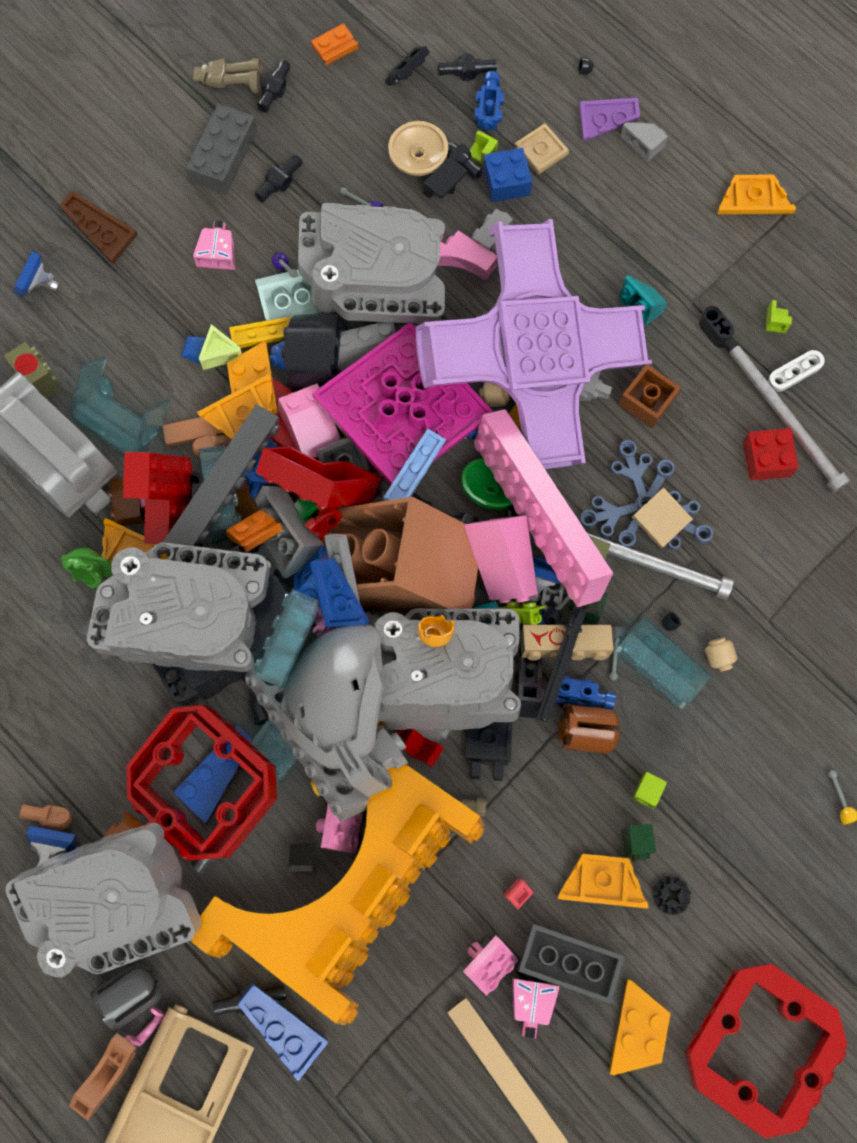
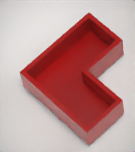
[256,446,381,510]
[123,452,193,544]

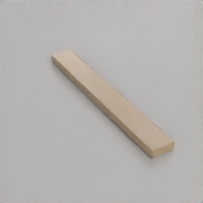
[447,998,569,1143]

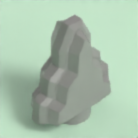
[368,725,408,770]

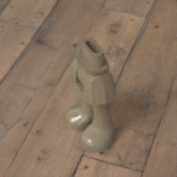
[193,58,263,94]

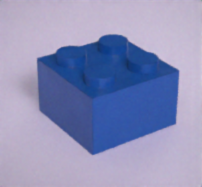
[483,148,532,202]

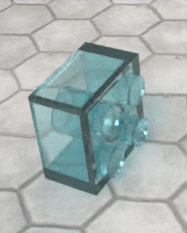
[251,719,299,784]

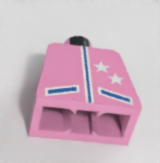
[193,220,235,270]
[512,978,559,1038]

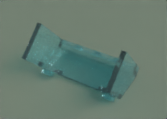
[70,356,170,455]

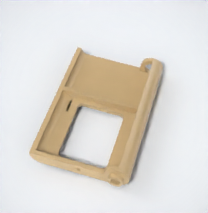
[105,1004,254,1143]

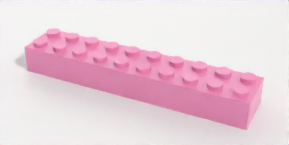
[474,409,613,608]

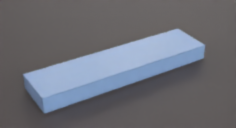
[383,428,446,501]

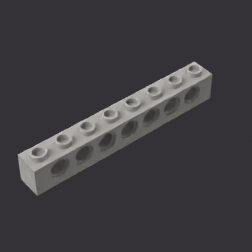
[245,657,370,822]

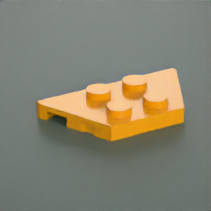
[717,175,796,214]
[227,341,278,414]
[197,374,273,439]
[101,518,169,563]
[557,854,648,909]
[609,979,670,1075]

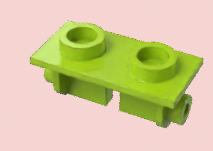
[499,601,545,625]

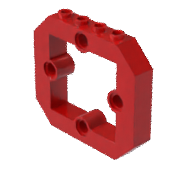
[126,705,277,861]
[685,964,848,1138]

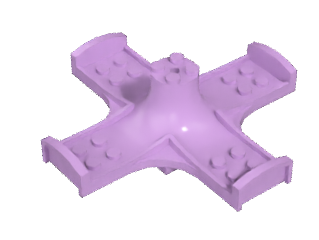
[416,219,652,469]

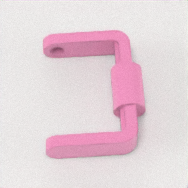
[125,1007,165,1046]

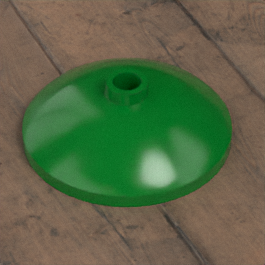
[461,458,513,510]

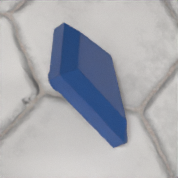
[181,336,206,364]

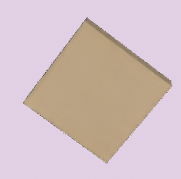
[514,123,569,175]
[632,487,693,548]

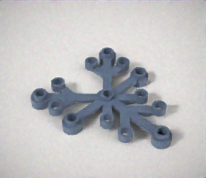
[579,440,713,551]

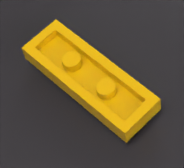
[229,316,291,348]

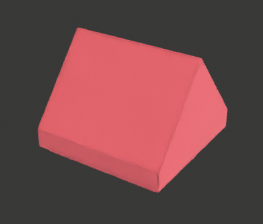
[503,878,534,909]

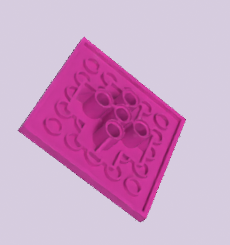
[312,322,493,485]

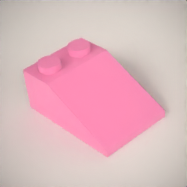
[278,384,341,459]

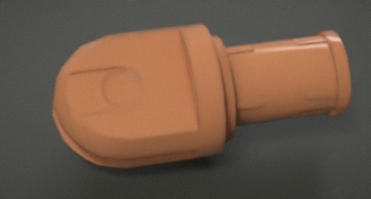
[192,433,232,458]
[20,804,72,830]

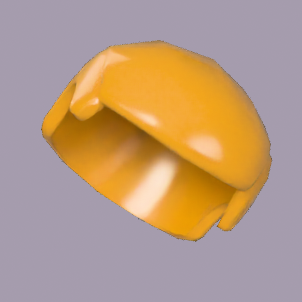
[417,615,455,648]

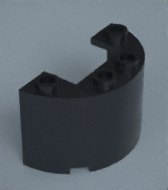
[281,314,349,392]

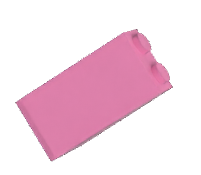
[464,515,538,603]

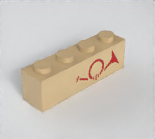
[520,625,613,660]

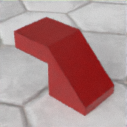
[395,729,444,767]

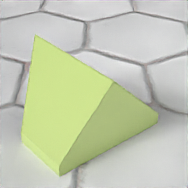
[199,324,242,370]

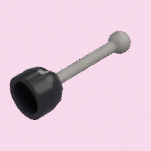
[542,596,570,625]

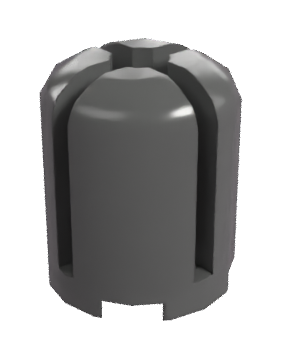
[90,961,162,1031]

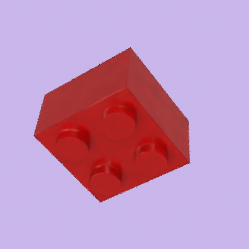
[743,428,798,481]

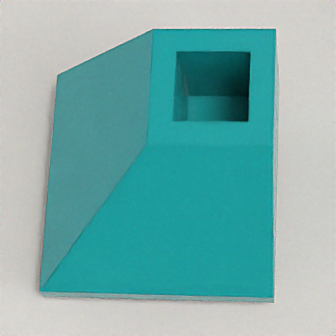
[619,275,667,326]

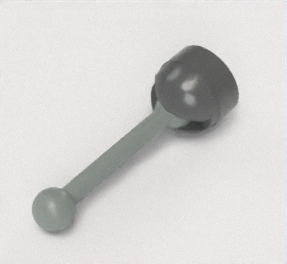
[609,627,626,681]

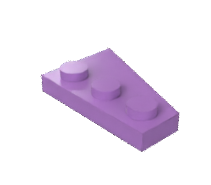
[579,98,640,142]

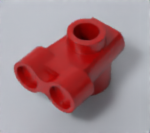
[305,507,343,540]

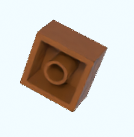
[619,364,681,428]

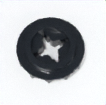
[653,876,691,915]

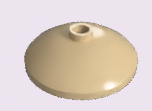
[388,121,448,176]

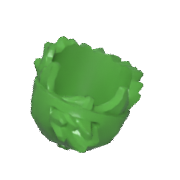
[60,547,113,589]

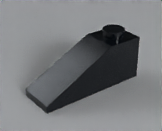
[516,648,542,718]

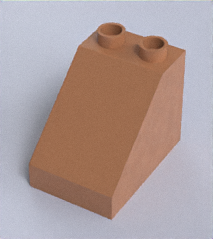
[320,497,478,615]

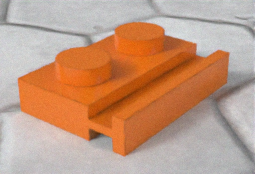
[311,23,358,65]
[226,509,282,552]

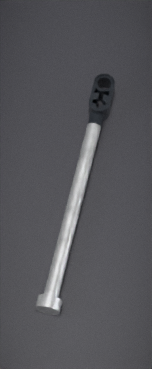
[699,306,851,493]
[506,506,734,600]

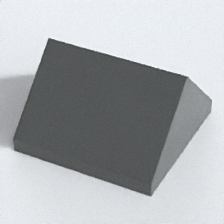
[316,437,370,471]

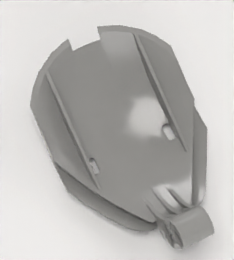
[280,624,392,797]

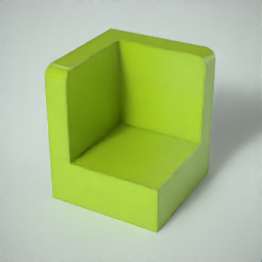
[470,131,498,164]
[765,300,792,334]
[631,772,667,809]

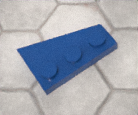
[310,558,370,627]

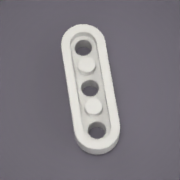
[768,350,825,392]

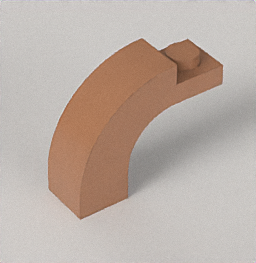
[69,1033,136,1121]

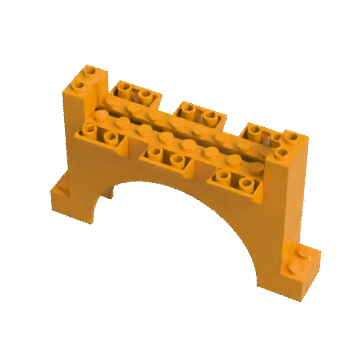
[190,722,485,1026]

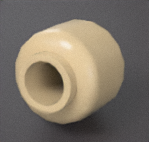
[480,382,511,407]
[705,637,738,672]

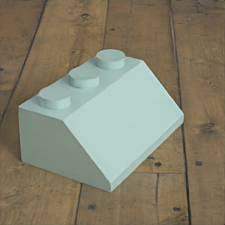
[255,269,321,321]

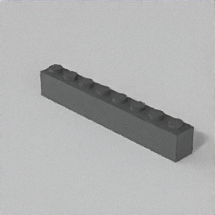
[163,404,280,562]

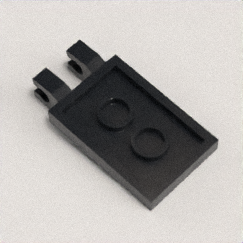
[465,722,513,781]

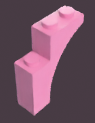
[438,231,498,281]

